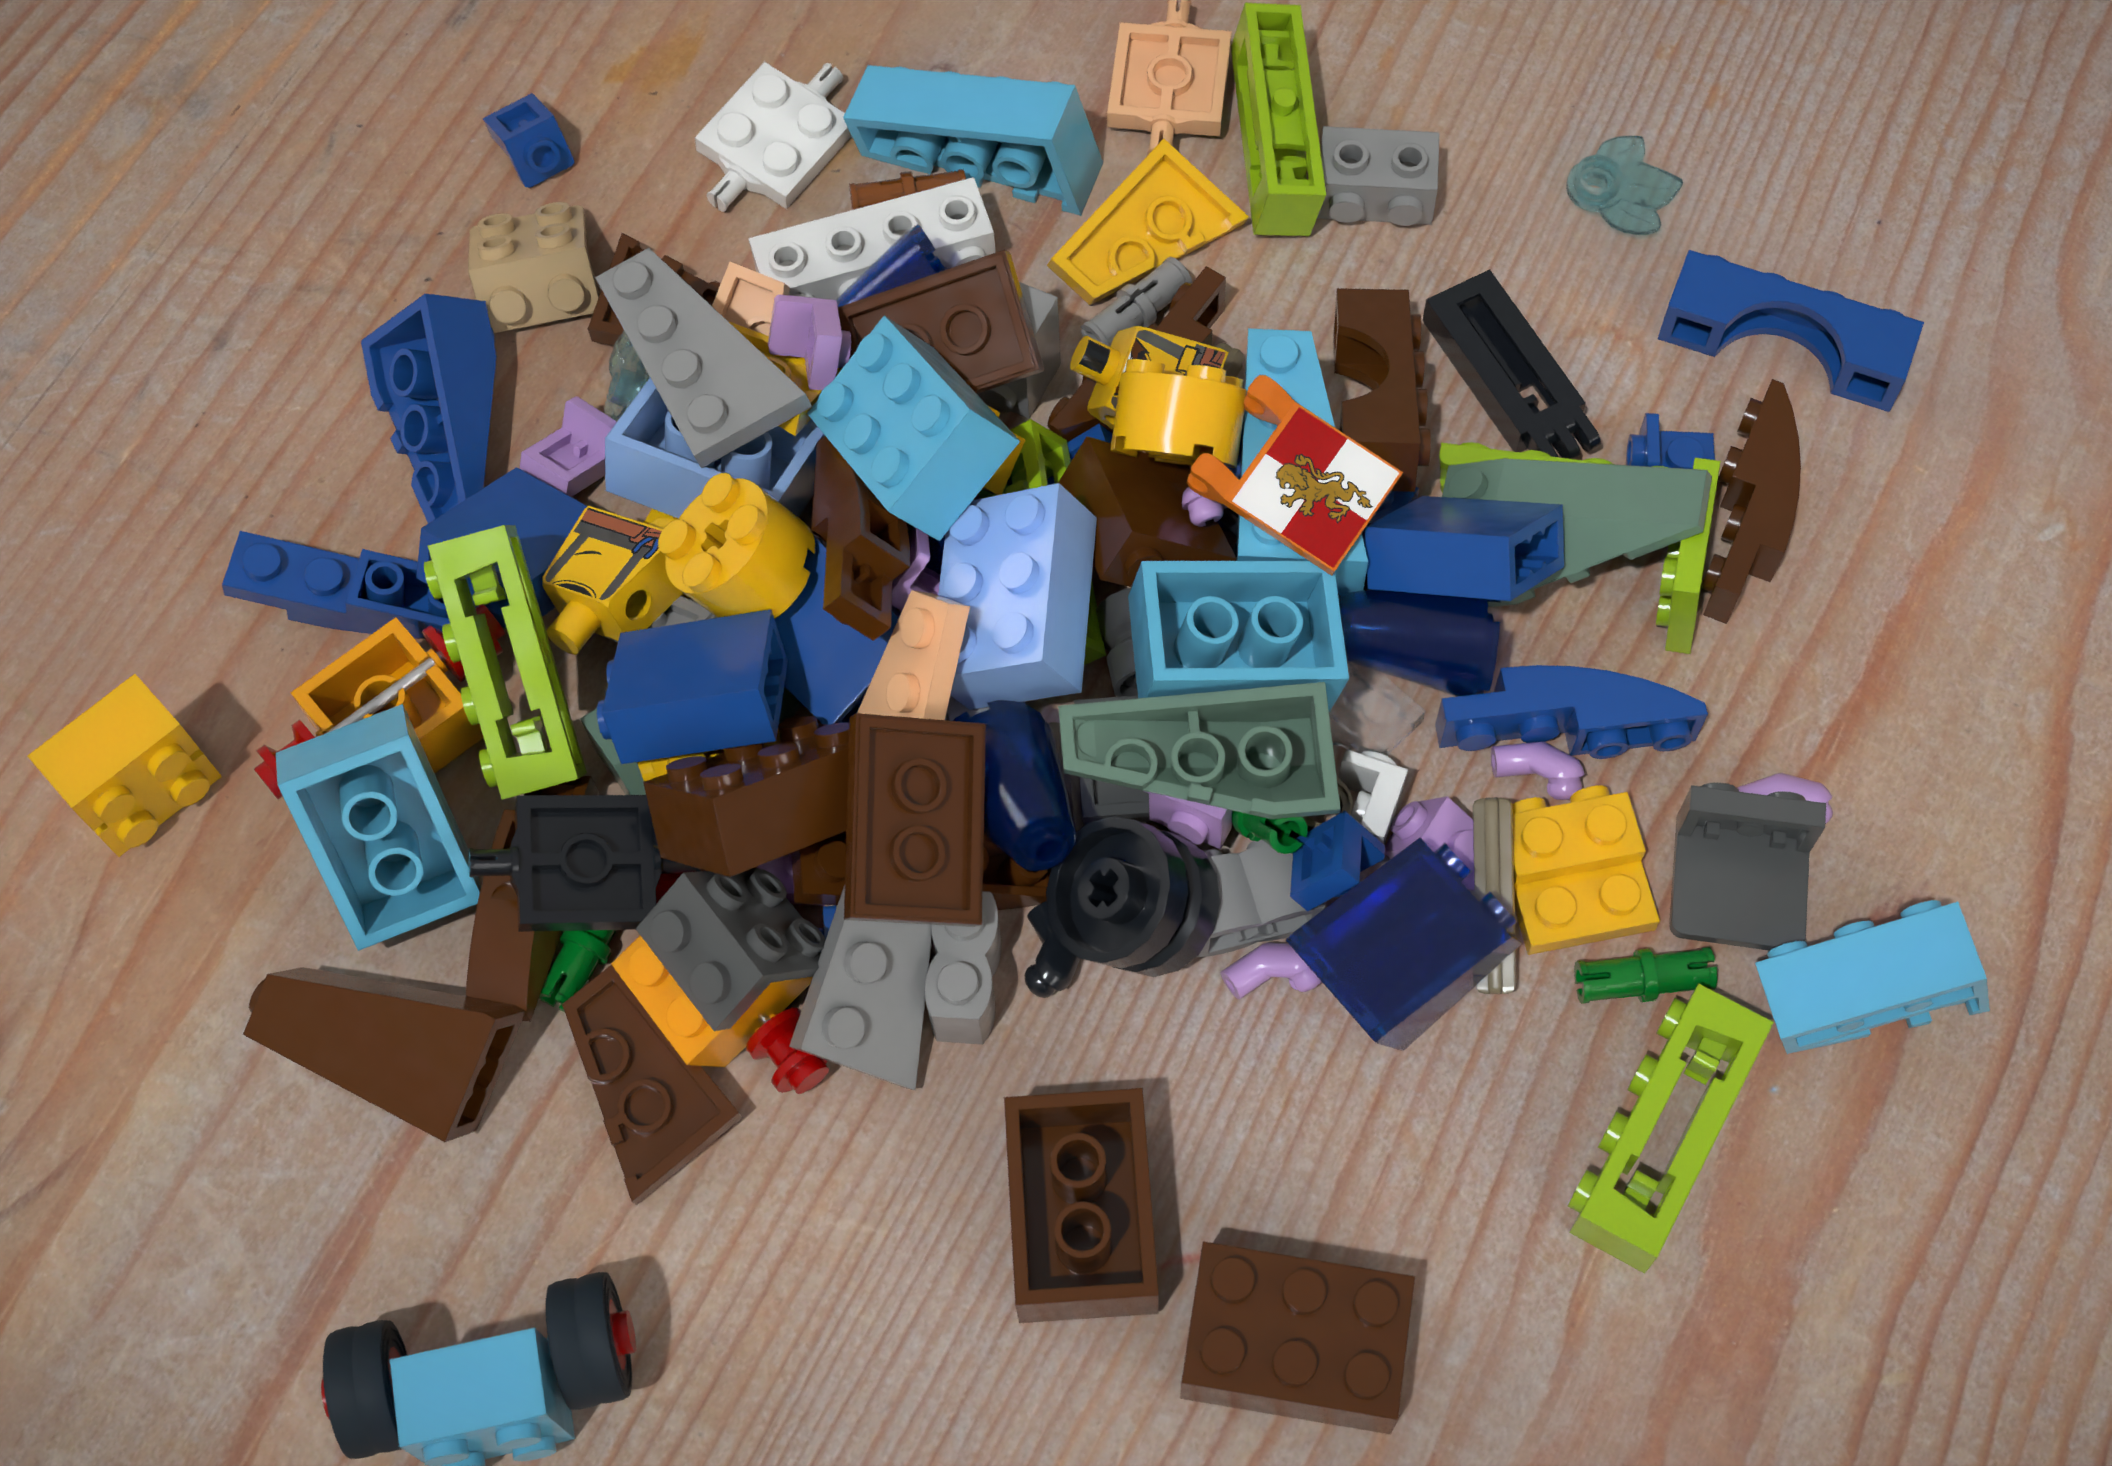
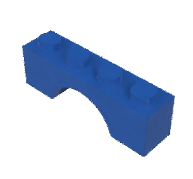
[1657,250,1924,412]

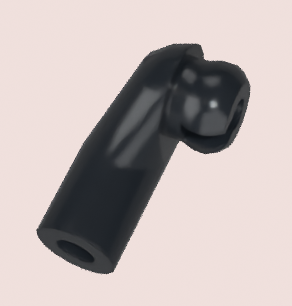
[1025,901,1080,998]

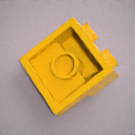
[1512,785,1660,955]

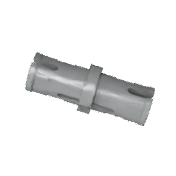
[1081,257,1192,346]

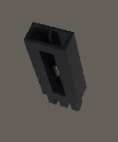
[1422,269,1601,459]

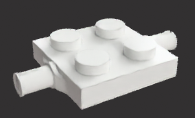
[695,62,852,212]

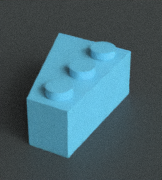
[1755,900,1990,1054]

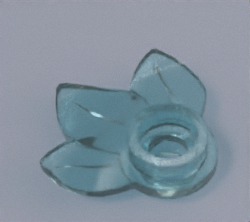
[1566,136,1683,235]
[604,331,650,421]

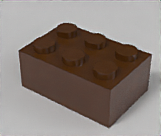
[643,716,849,877]
[1004,1088,1159,1323]
[1180,1241,1415,1434]

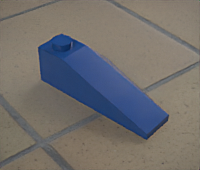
[361,293,497,523]

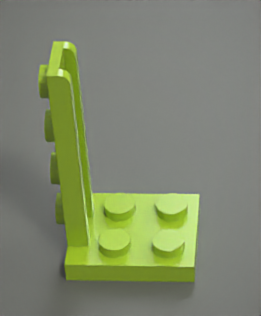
[1439,442,1721,654]

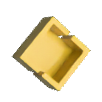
[27,674,222,857]

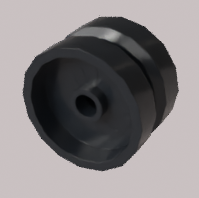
[1046,816,1220,977]

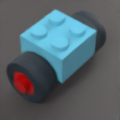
[321,1272,636,1466]

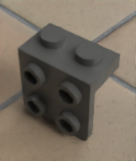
[1669,783,1826,951]
[636,867,825,1031]

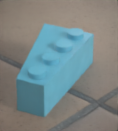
[843,65,1103,216]
[1237,328,1368,594]

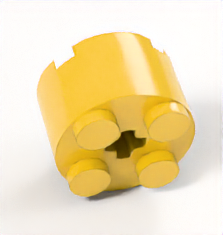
[1110,359,1247,468]
[658,473,815,619]

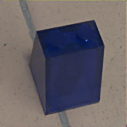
[1286,837,1522,1051]

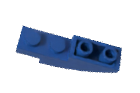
[222,531,450,639]
[1435,665,1708,759]

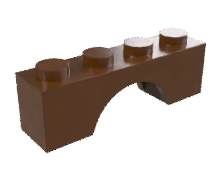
[1333,288,1431,492]

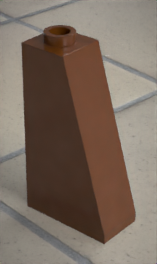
[243,967,526,1142]

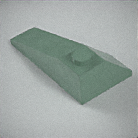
[1442,458,1712,610]
[1058,682,1340,819]

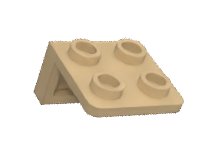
[468,202,599,333]

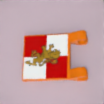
[1187,375,1403,576]

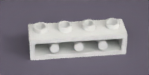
[749,177,996,307]

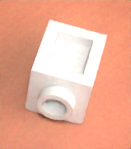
[1339,750,1408,845]

